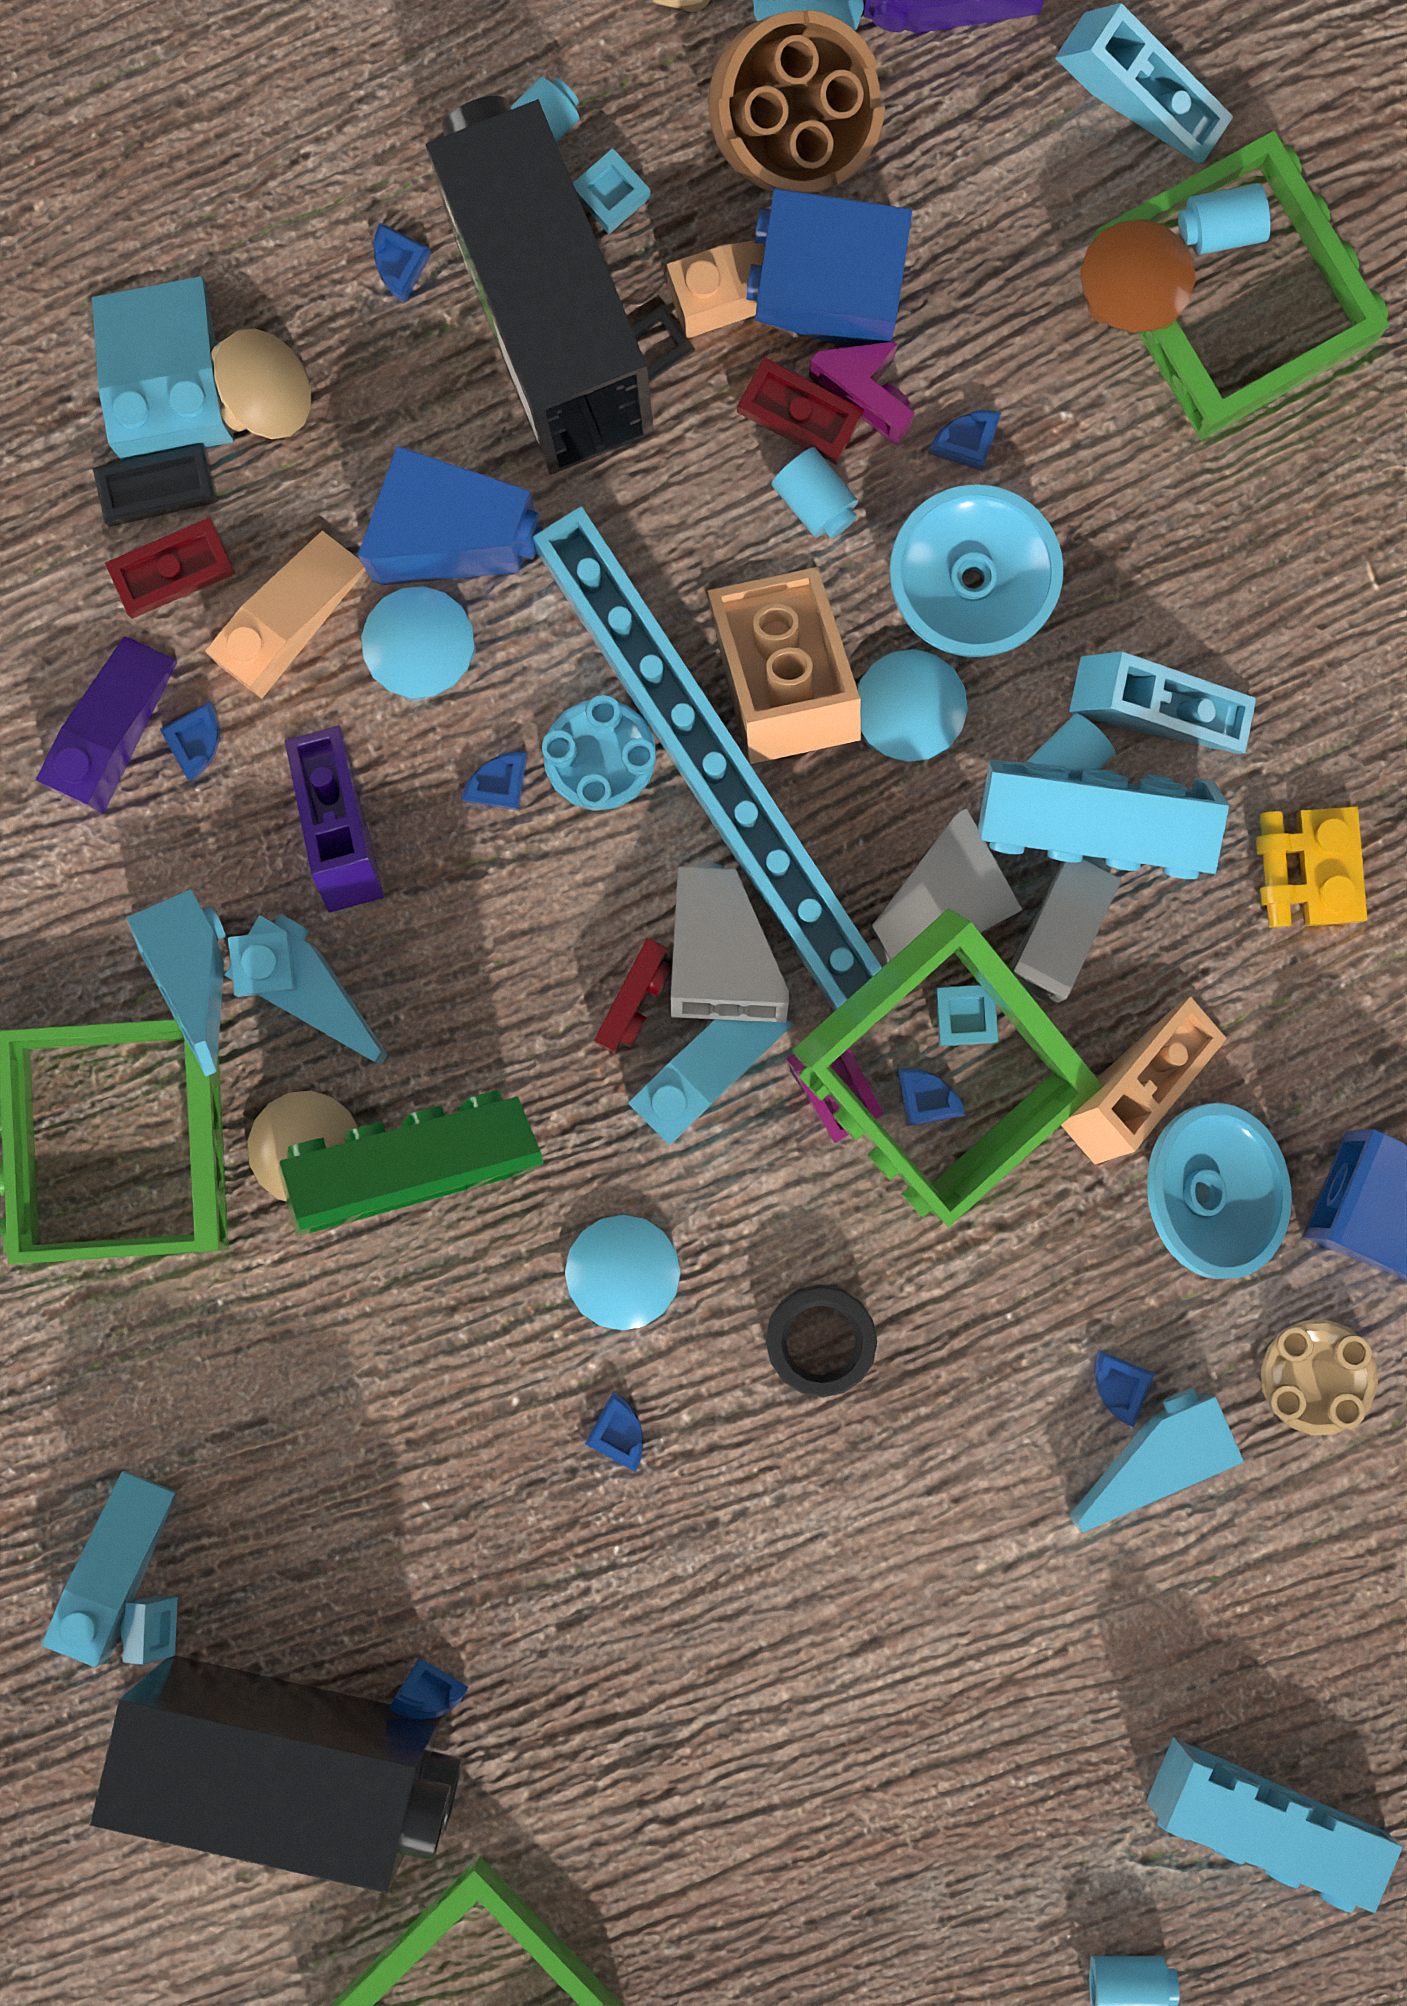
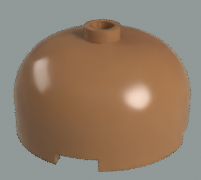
[708,10,885,193]

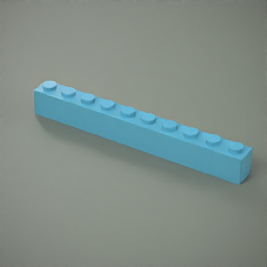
[533,506,882,1011]

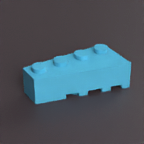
[978,760,1229,879]
[1146,1737,1403,1913]

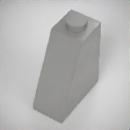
[866,808,1022,968]
[1008,855,1122,1006]
[671,862,789,1023]

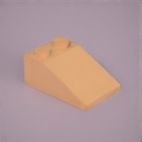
[707,567,861,764]

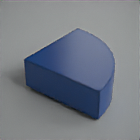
[373,223,431,303]
[928,410,1001,471]
[160,701,220,781]
[461,752,528,811]
[897,1068,965,1126]
[1094,1350,1155,1427]
[585,1391,643,1472]
[389,1657,469,1719]

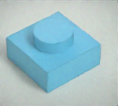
[573,148,651,234]
[228,930,296,997]
[935,985,998,1047]
[120,1595,178,1665]

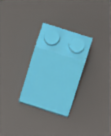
[92,276,234,461]

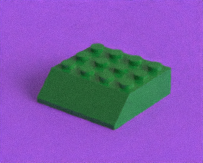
[278,1090,544,1237]

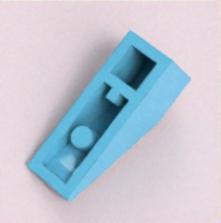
[1055,3,1234,163]
[1069,651,1256,754]
[127,889,226,1077]
[224,914,388,1065]
[628,1019,792,1146]
[1070,1388,1244,1533]
[41,1470,177,1668]

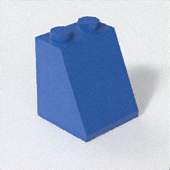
[746,189,913,348]
[358,446,543,585]
[1302,1129,1407,1282]

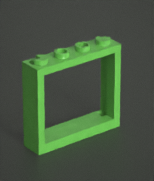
[1090,130,1390,441]
[791,908,1103,1228]
[0,1019,229,1264]
[329,1855,624,2006]

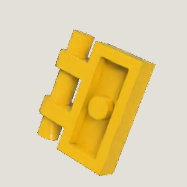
[1256,806,1368,928]

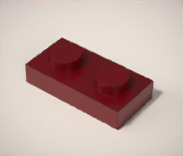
[737,357,864,465]
[105,517,236,619]
[594,938,673,1054]

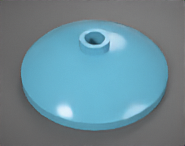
[890,484,1063,657]
[1147,1103,1292,1279]

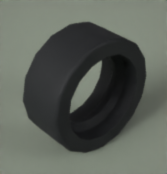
[766,1284,878,1398]

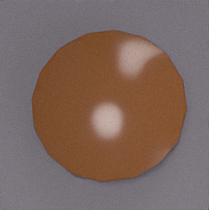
[1080,219,1196,333]

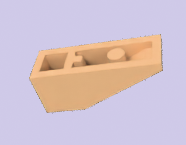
[666,240,765,338]
[205,530,366,699]
[1061,996,1227,1164]

